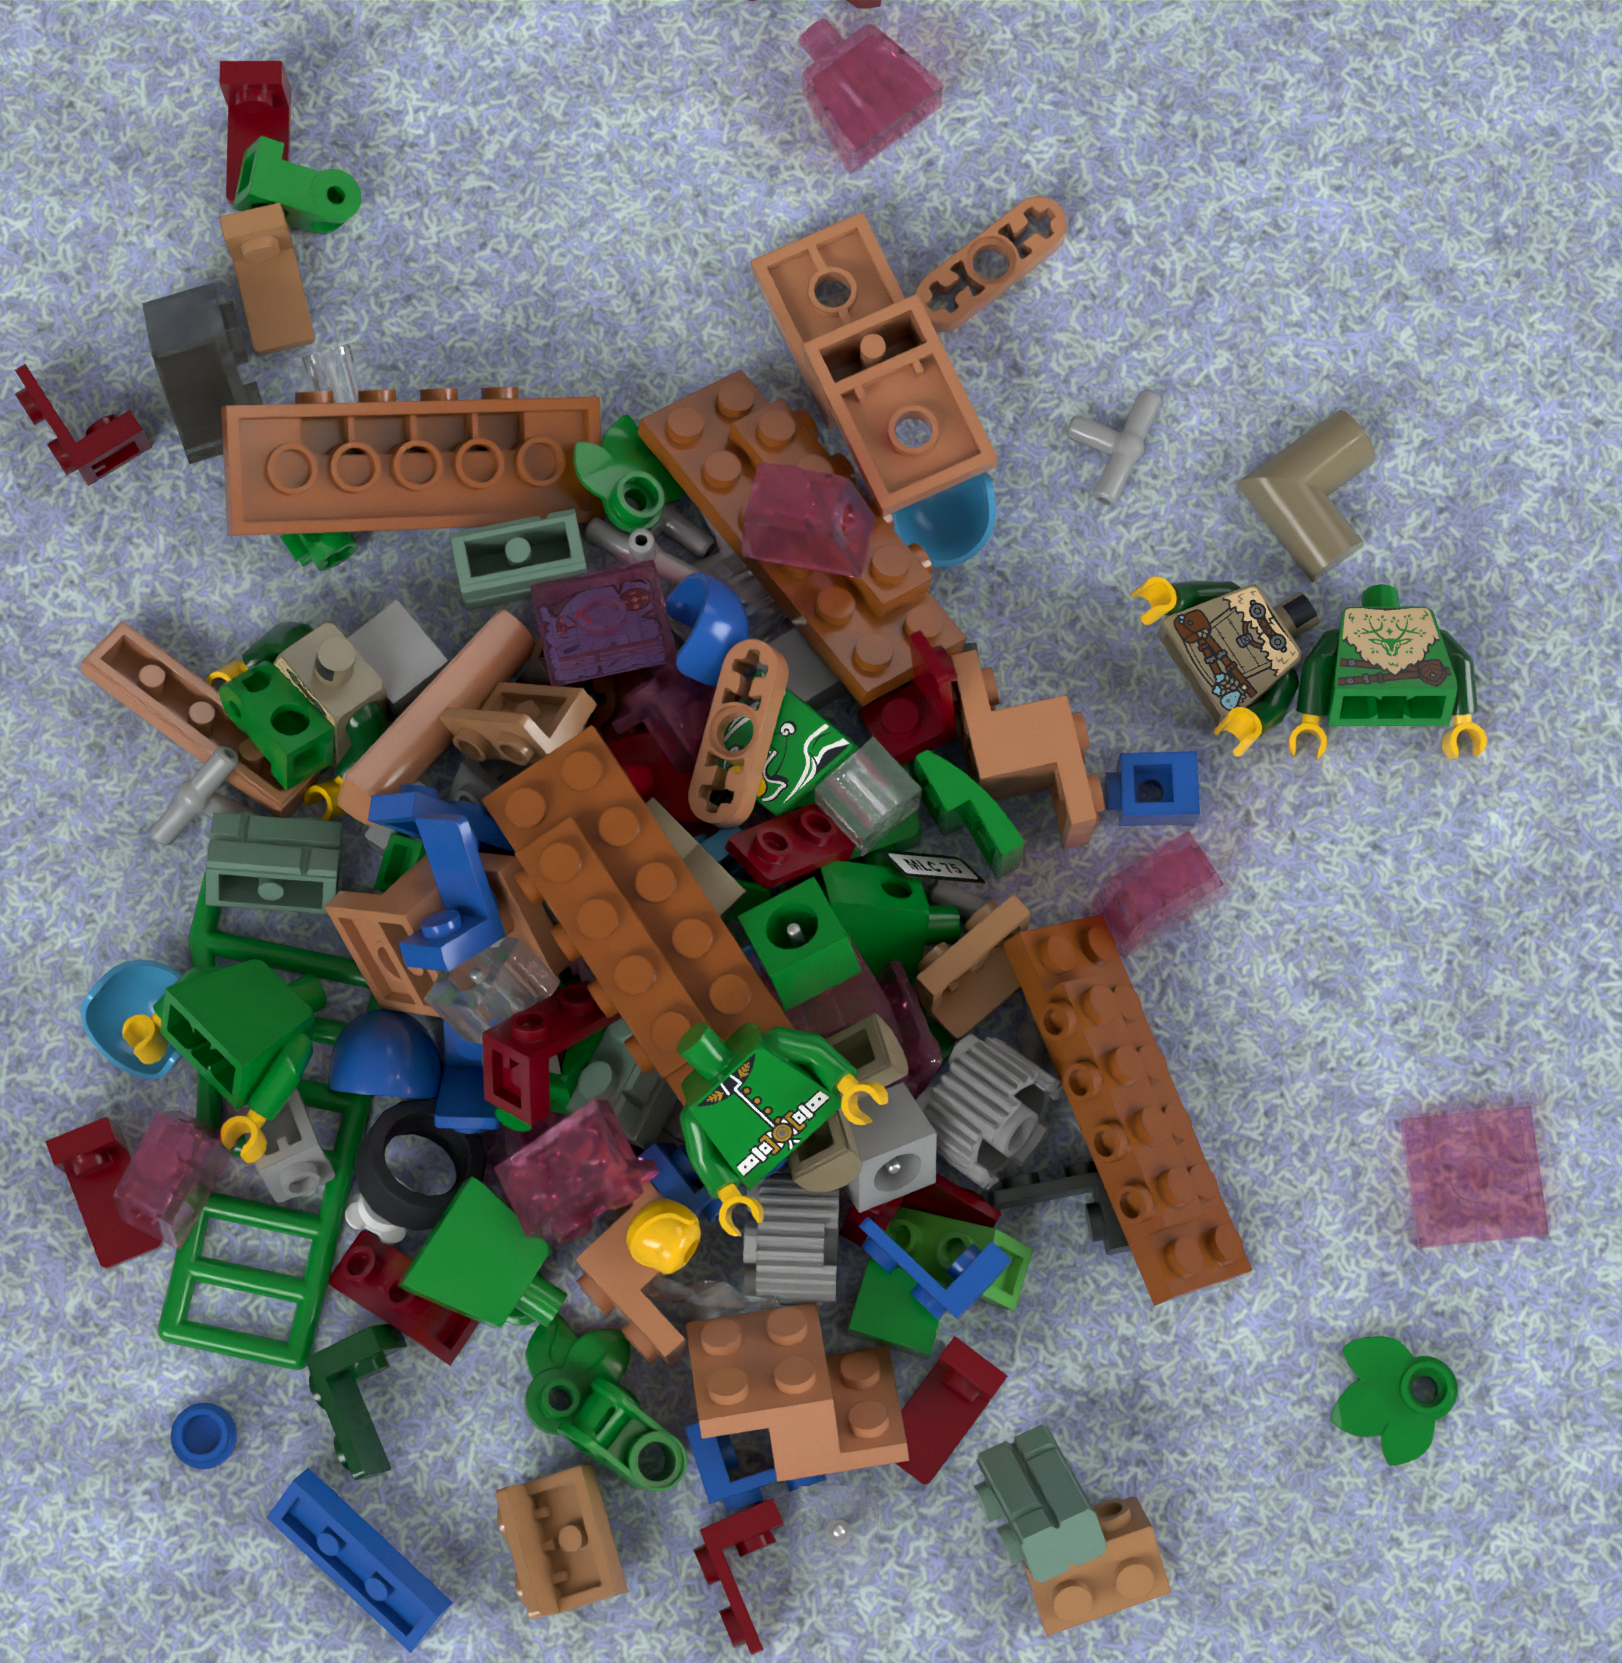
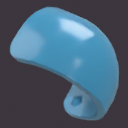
[891,472,996,567]
[80,959,183,1079]

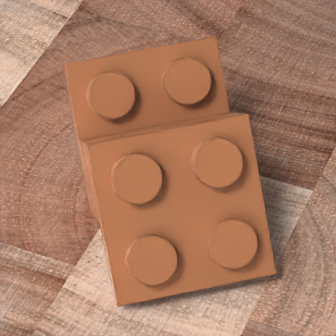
[951,650,1105,850]
[324,852,572,1020]
[575,1138,702,1367]
[685,1302,909,1482]

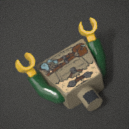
[1130,576,1319,757]
[206,621,389,821]

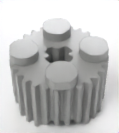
[916,1034,1063,1190]
[743,1173,841,1307]

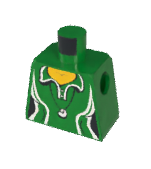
[712,668,864,829]

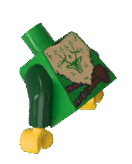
[1288,584,1487,761]

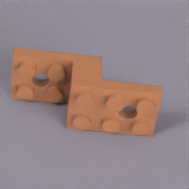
[750,212,998,517]

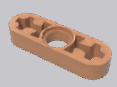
[916,196,1067,332]
[688,639,789,829]

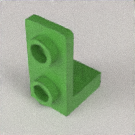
[871,1207,1033,1311]

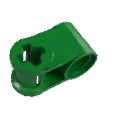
[557,1376,687,1491]

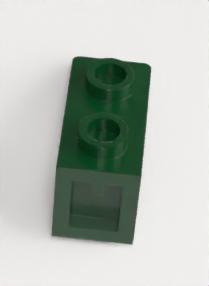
[304,1324,408,1480]

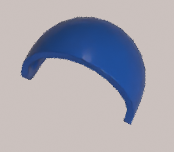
[666,572,749,687]
[328,1009,442,1099]

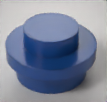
[170,1403,238,1469]

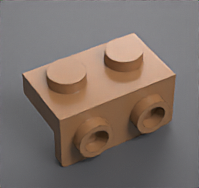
[439,682,597,766]
[914,894,1031,1041]
[496,1463,628,1620]
[1021,1497,1172,1636]

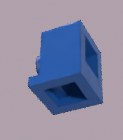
[1105,751,1200,827]

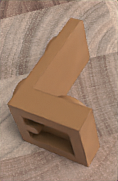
[219,203,315,356]

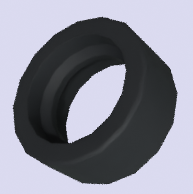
[354,1099,487,1231]

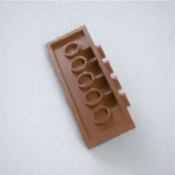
[638,369,967,707]
[221,387,605,536]
[481,725,796,1106]
[1002,914,1252,1306]

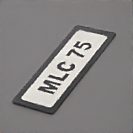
[880,850,986,884]

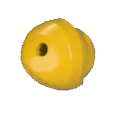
[626,1198,701,1274]

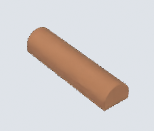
[337,608,535,825]
[81,621,321,818]

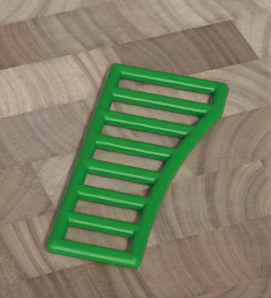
[157,871,381,1370]

